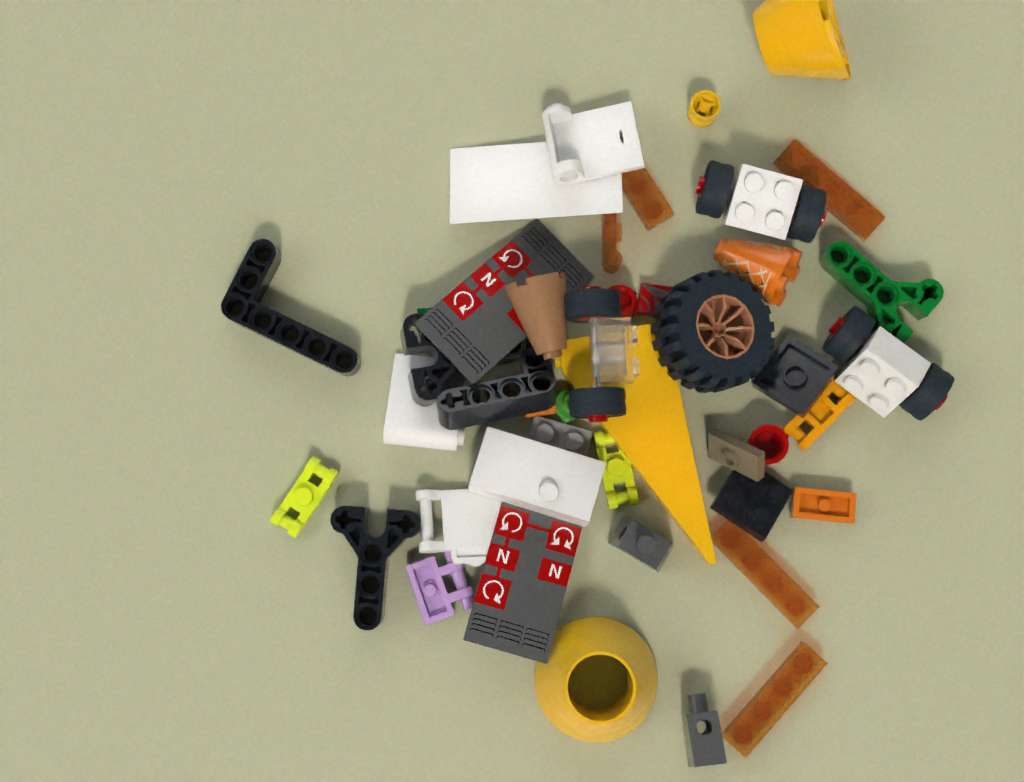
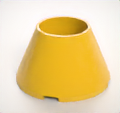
[752,0,851,80]
[534,616,658,743]

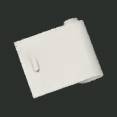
[542,101,645,185]
[383,353,465,451]

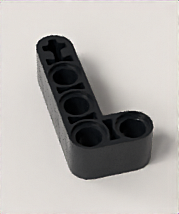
[436,347,556,430]

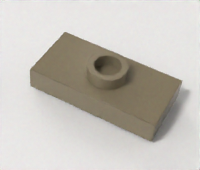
[708,428,765,482]

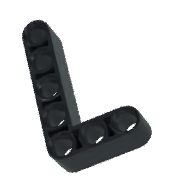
[221,239,361,377]

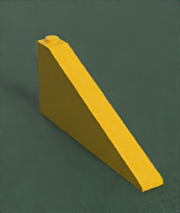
[553,324,717,565]

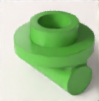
[555,390,576,424]

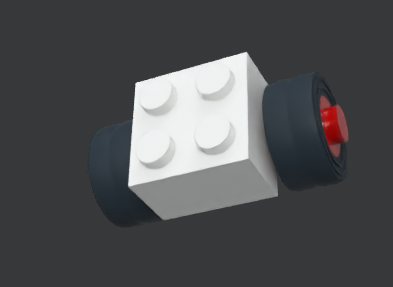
[695,160,827,243]
[822,306,954,421]

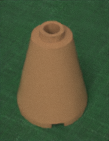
[505,272,567,360]

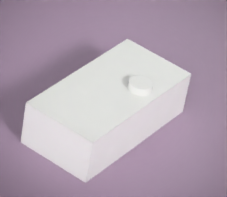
[468,426,606,527]

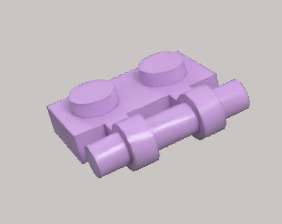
[405,551,474,625]

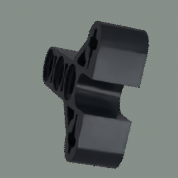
[400,313,526,407]
[330,506,421,631]

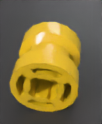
[687,90,721,128]

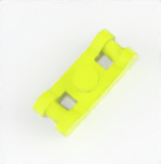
[593,431,639,510]
[269,455,340,538]

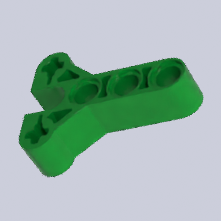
[819,241,944,343]

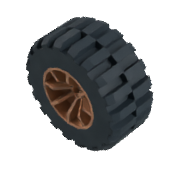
[651,270,775,393]

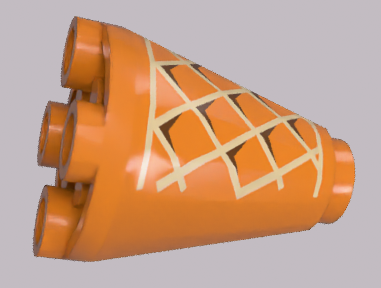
[713,238,803,307]

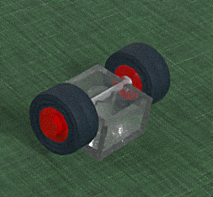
[564,286,639,423]

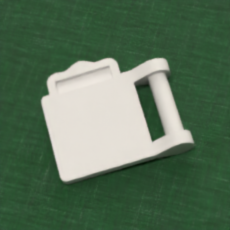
[415,489,502,568]

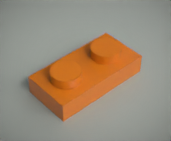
[790,487,857,524]

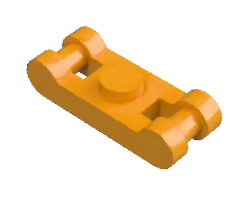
[782,375,856,451]

